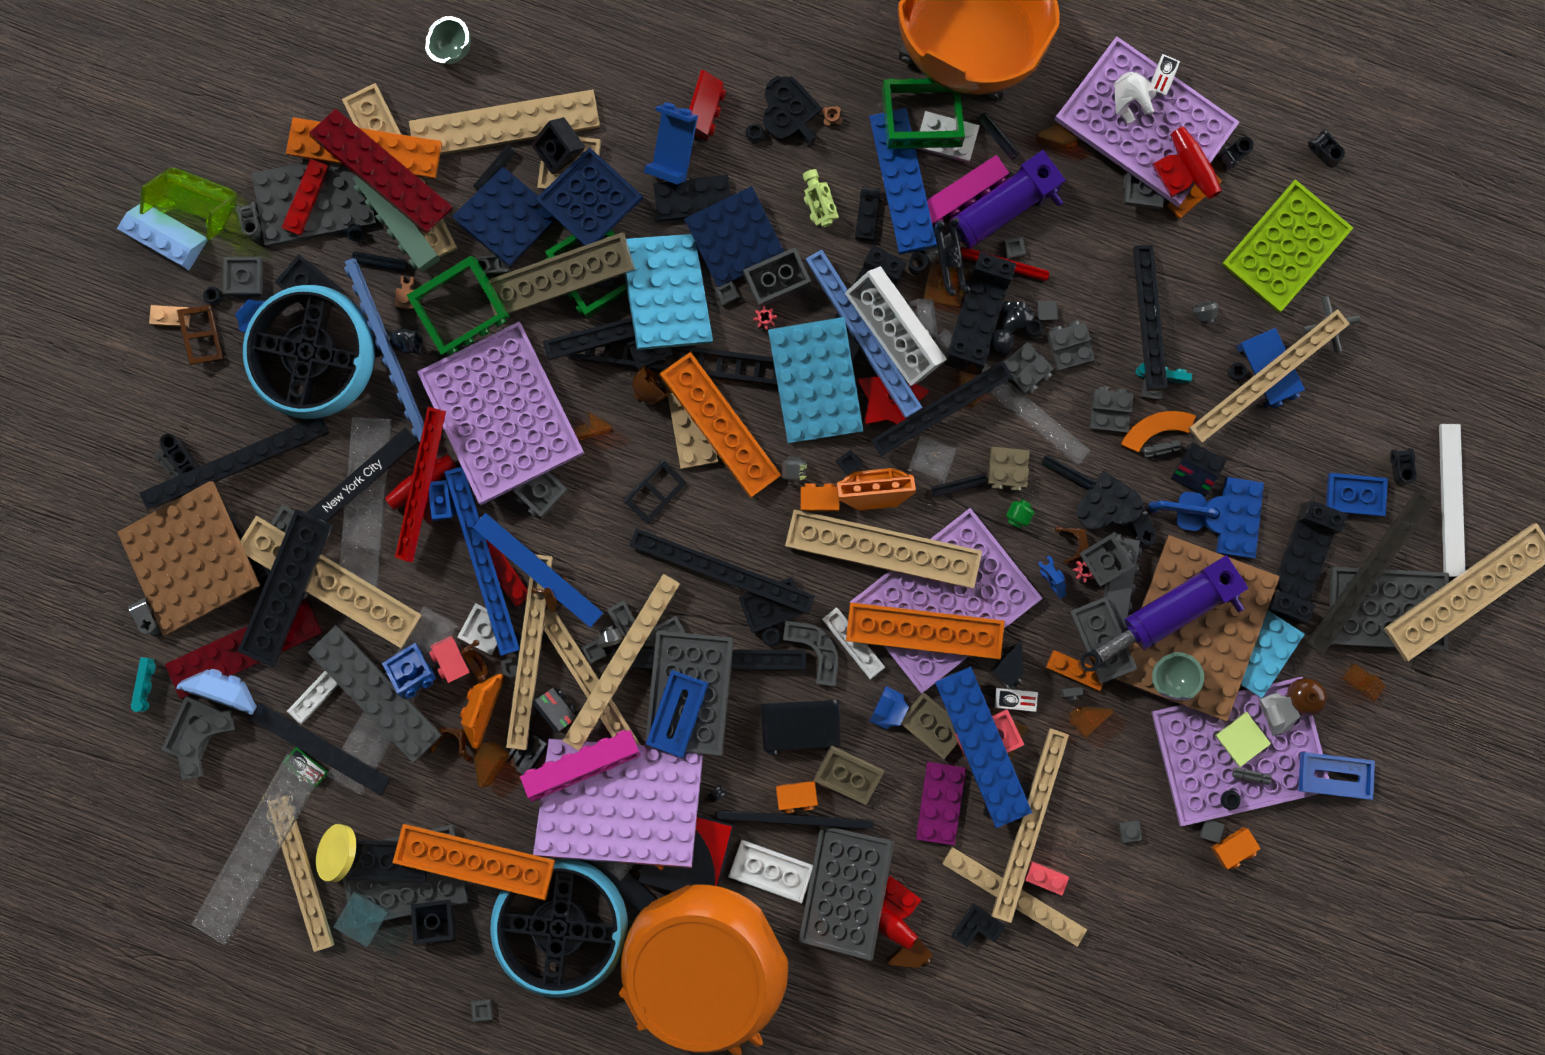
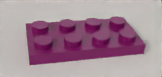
[916,762,966,845]

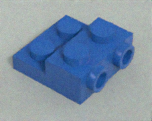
[382,643,436,699]

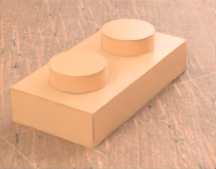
[149,305,190,327]

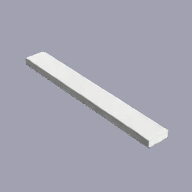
[1439,424,1465,577]

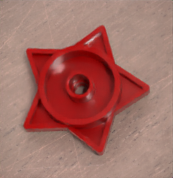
[858,366,929,425]

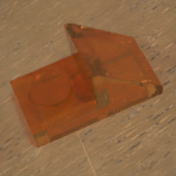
[573,412,613,440]
[1342,663,1385,702]

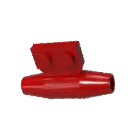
[1152,126,1222,199]
[385,454,457,524]
[878,876,922,950]

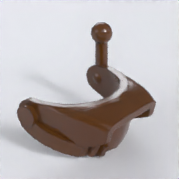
[1055,526,1089,564]
[531,576,568,612]
[461,640,489,683]
[429,727,471,761]

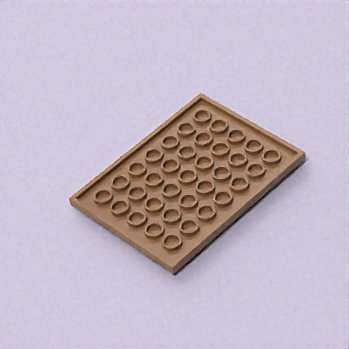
[1115,535,1280,722]

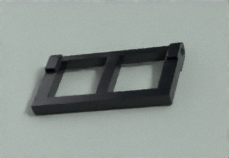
[623,459,687,524]

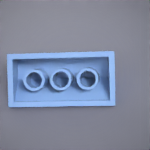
[117,202,208,271]

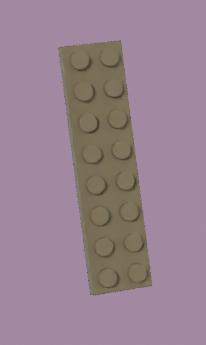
[489,233,635,316]

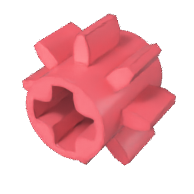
[753,306,777,331]
[1072,560,1094,583]

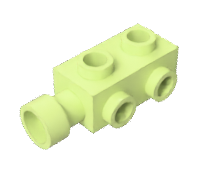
[803,169,839,227]

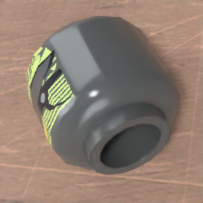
[781,456,807,485]

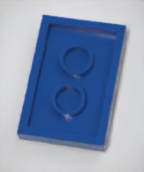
[1326,473,1388,517]

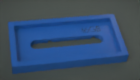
[646,670,709,758]
[1298,752,1375,800]

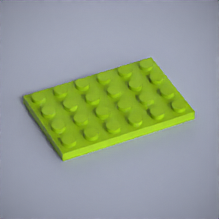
[1221,179,1353,313]

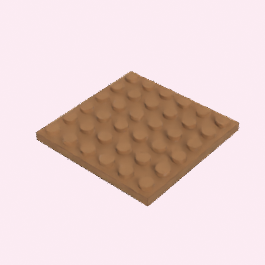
[117,481,260,636]

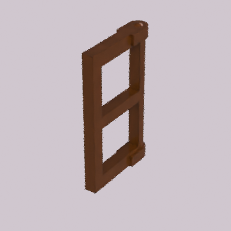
[177,305,224,365]

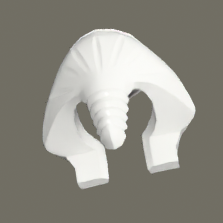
[1114,72,1156,124]

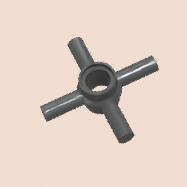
[1303,296,1361,353]

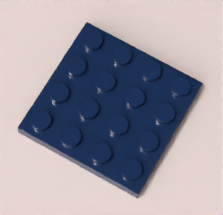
[536,147,643,246]
[452,167,557,267]
[684,186,784,287]

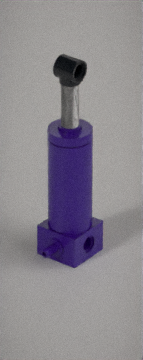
[908,150,1065,275]
[1078,555,1249,673]

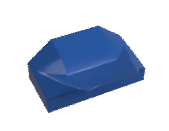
[235,300,265,334]
[429,480,456,521]
[869,686,909,729]

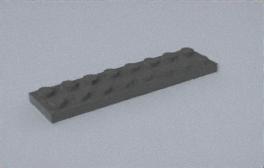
[308,625,442,763]

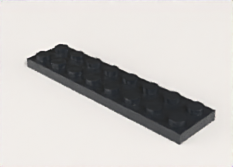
[237,509,333,667]

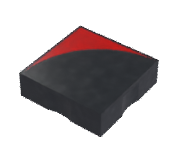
[638,815,735,891]

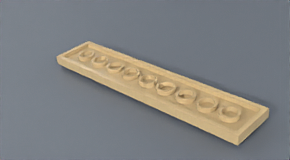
[342,83,458,258]
[409,90,600,155]
[785,509,982,589]
[240,516,423,648]
[1384,523,1545,661]

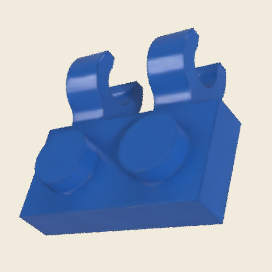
[1038,556,1067,599]

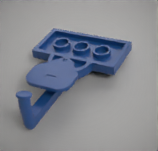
[1148,477,1264,559]

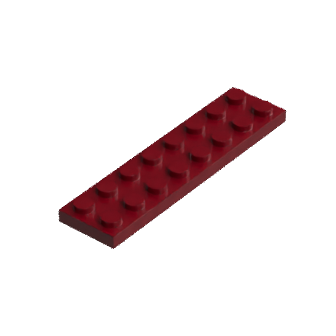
[309,108,452,235]
[165,599,323,699]

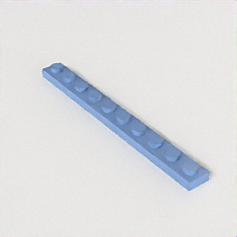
[805,250,922,419]
[344,259,424,442]

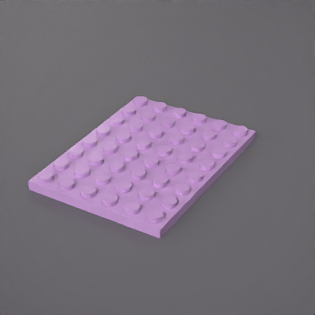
[1054,36,1239,207]
[417,321,585,505]
[849,508,1042,694]
[1151,677,1329,826]
[533,739,703,868]

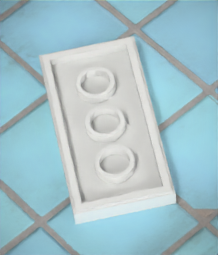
[728,839,813,903]

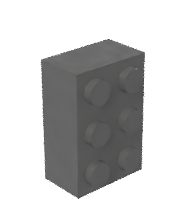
[743,247,811,309]

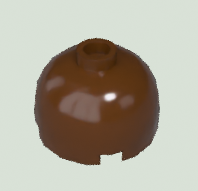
[632,367,669,405]
[1285,678,1327,717]

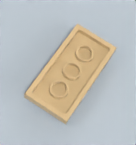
[668,393,718,469]

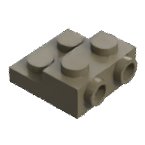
[987,447,1030,492]

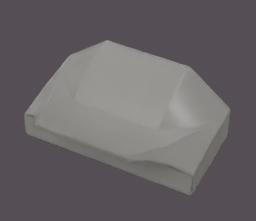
[1258,692,1300,736]

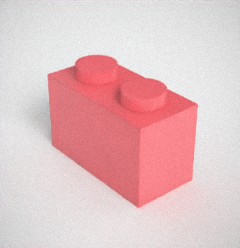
[429,636,470,683]
[1025,860,1069,895]

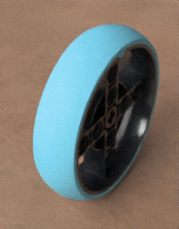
[243,285,375,419]
[490,858,628,998]

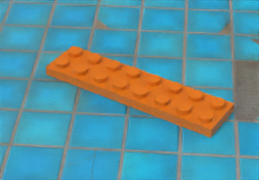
[286,117,442,179]
[659,352,781,498]
[846,602,1005,659]
[393,824,556,900]

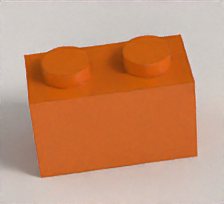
[800,483,839,512]
[776,781,818,813]
[1210,827,1261,870]

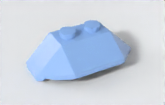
[176,669,257,715]

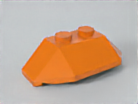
[837,468,916,510]
[460,674,505,749]

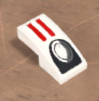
[1151,54,1180,96]
[995,688,1038,712]

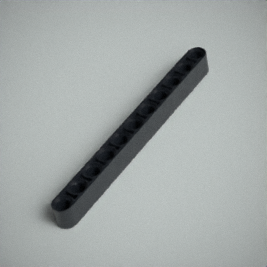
[159,433,270,592]

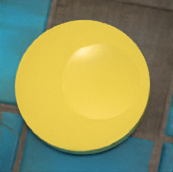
[316,824,356,882]

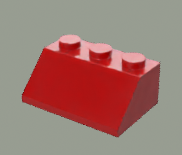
[689,70,726,141]

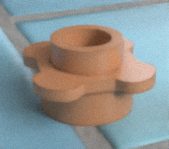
[822,106,842,126]

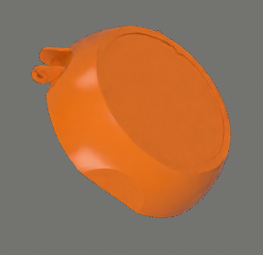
[897,0,1060,95]
[619,885,788,1055]

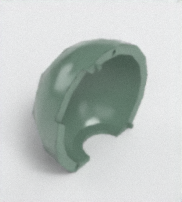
[425,16,471,65]
[1152,652,1204,700]

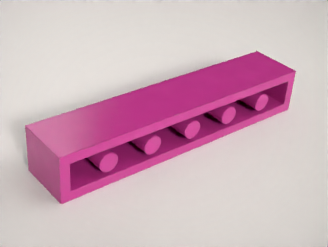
[927,155,1009,227]
[520,730,641,802]

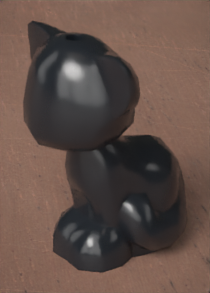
[992,302,1034,358]
[373,327,423,358]

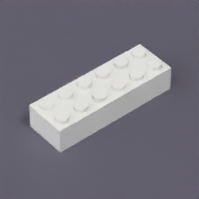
[845,266,947,386]

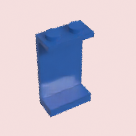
[644,102,698,184]
[1236,328,1305,409]

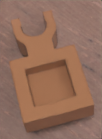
[394,276,415,310]

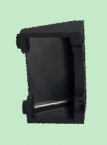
[761,700,841,754]

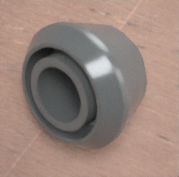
[1192,301,1219,324]
[598,626,624,648]

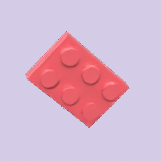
[954,709,1024,767]

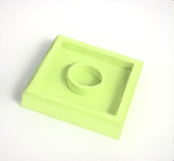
[1215,712,1271,767]

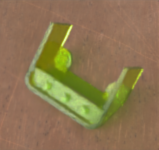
[139,168,237,240]

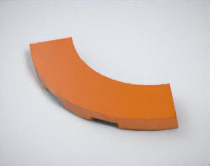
[1120,411,1196,453]

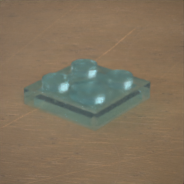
[334,892,389,947]

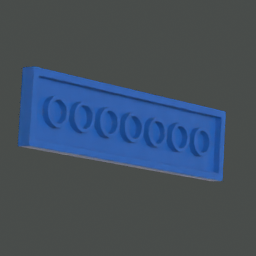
[869,108,937,255]
[935,667,1032,828]

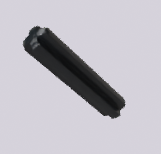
[978,112,1019,160]
[473,145,516,191]
[351,251,408,271]
[1042,455,1095,490]
[931,474,987,497]

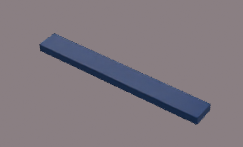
[473,513,603,628]

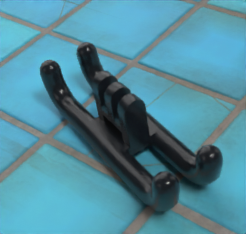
[935,217,971,296]

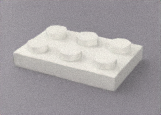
[915,111,979,163]

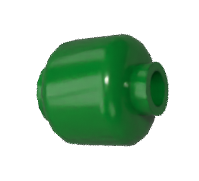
[1006,499,1035,529]

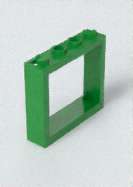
[882,78,965,149]
[545,229,628,318]
[406,256,510,356]

